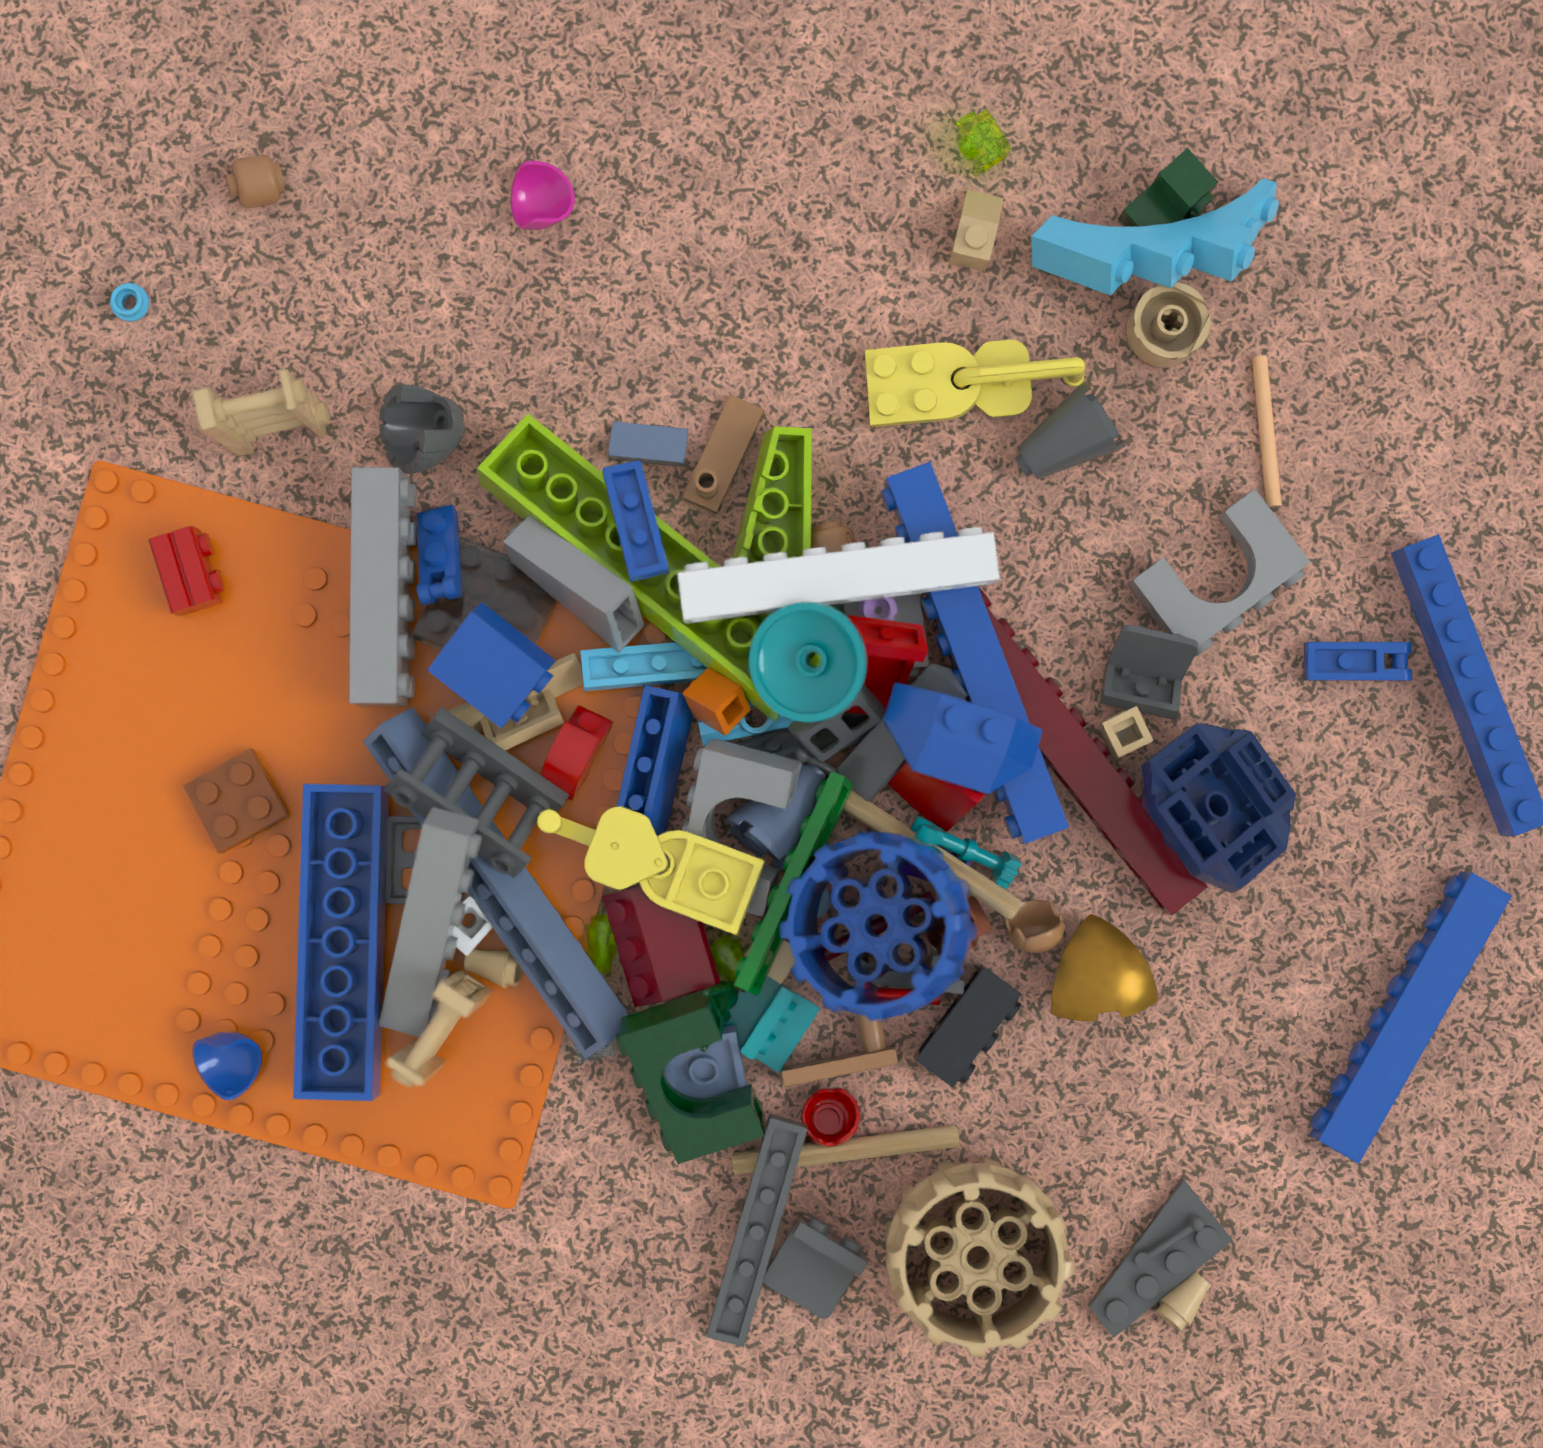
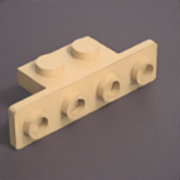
[448,653,583,750]

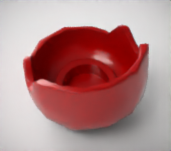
[801,1088,861,1147]

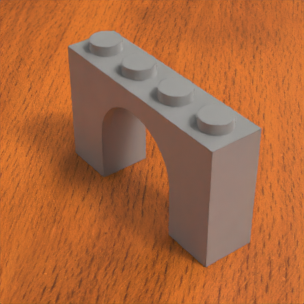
[1127,489,1311,657]
[681,738,802,917]

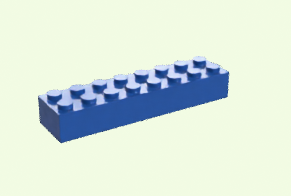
[293,784,389,1101]

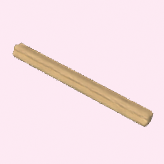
[843,790,1022,919]
[731,1125,959,1175]

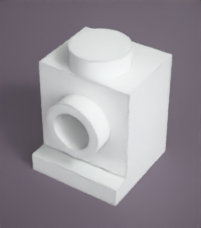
[452,893,493,956]

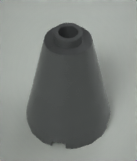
[1015,381,1126,479]

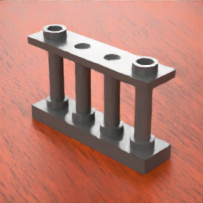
[384,707,569,878]

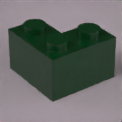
[1118,148,1218,227]

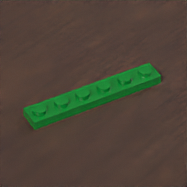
[734,771,853,996]

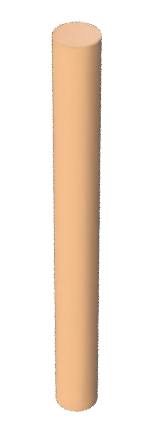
[1252,355,1282,508]

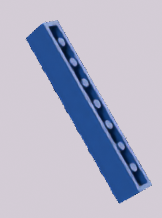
[1391,534,1543,836]
[1310,871,1512,1164]

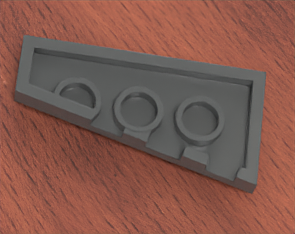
[1088,1178,1233,1337]

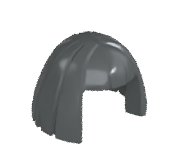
[379,385,465,474]

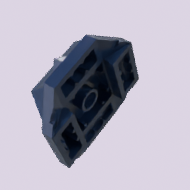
[1141,723,1296,893]

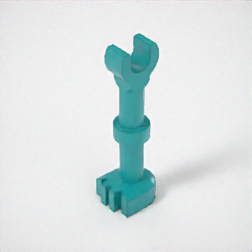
[910,816,1022,889]

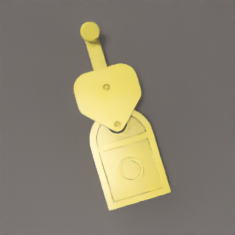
[865,340,1085,427]
[537,807,766,935]

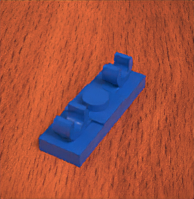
[602,460,669,582]

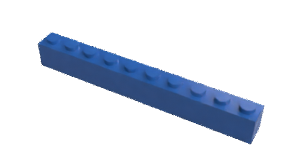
[880,462,1069,844]

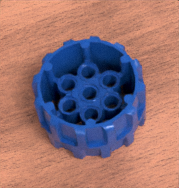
[779,832,977,1021]

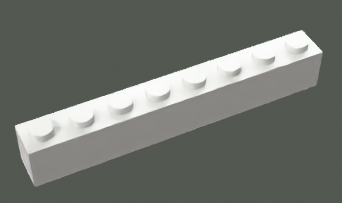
[678,527,1000,624]

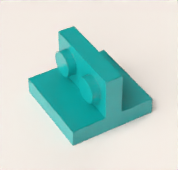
[723,976,820,1073]

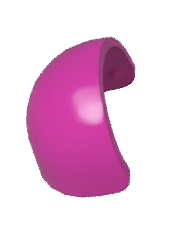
[511,161,575,230]

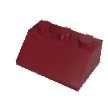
[602,884,720,1008]

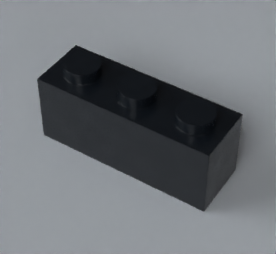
[913,964,1022,1088]

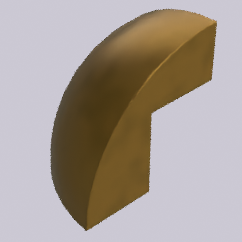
[1051,914,1158,1022]

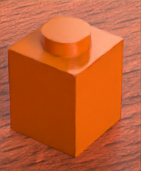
[682,667,751,736]

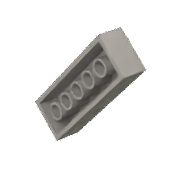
[349,467,417,707]

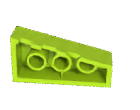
[732,426,812,564]

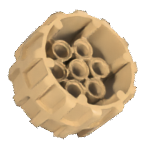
[884,1157,1074,1357]

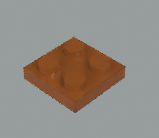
[183,748,289,854]

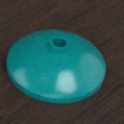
[749,602,867,722]

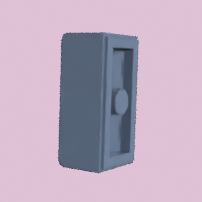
[608,421,688,467]

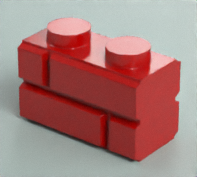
[148,526,225,616]

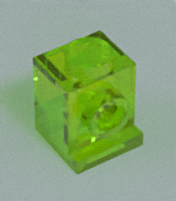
[955,109,1011,177]

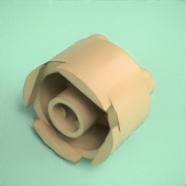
[1126,282,1211,367]

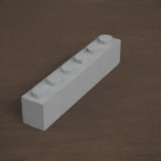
[379,807,482,1037]

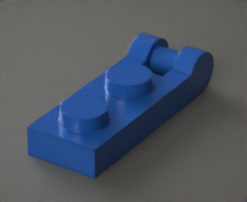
[417,504,462,606]
[1304,642,1412,681]

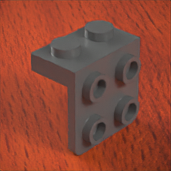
[1100,625,1198,720]
[764,1214,868,1319]

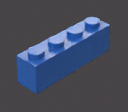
[617,685,693,836]

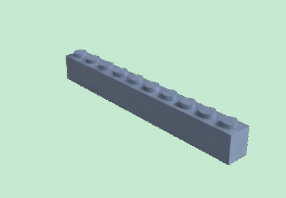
[363,707,629,1059]

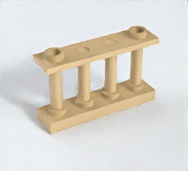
[192,369,331,456]
[386,970,493,1087]

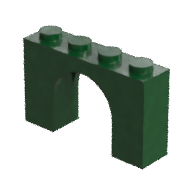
[616,990,765,1164]

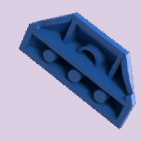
[883,683,1043,794]

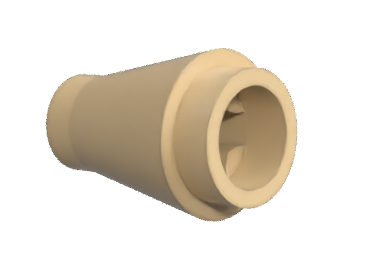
[464,949,523,988]
[1156,1272,1211,1331]

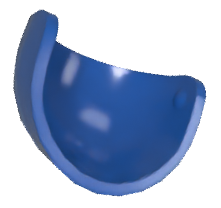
[192,1032,262,1100]

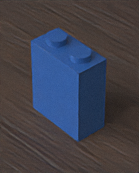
[427,602,556,729]

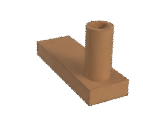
[682,394,764,514]
[781,1014,898,1087]

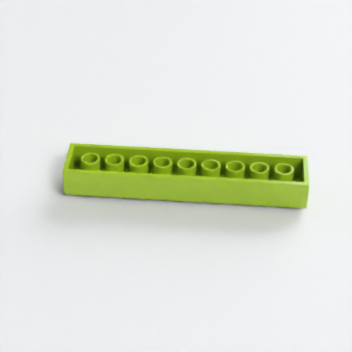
[477,413,821,722]

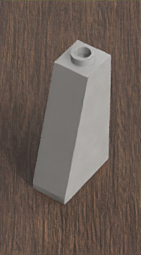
[503,515,645,652]

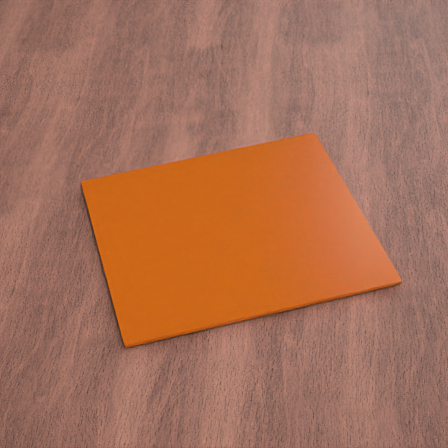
[0,460,674,1209]

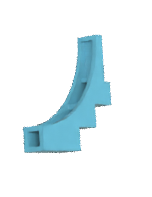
[1031,178,1279,296]

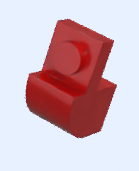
[541,705,613,801]

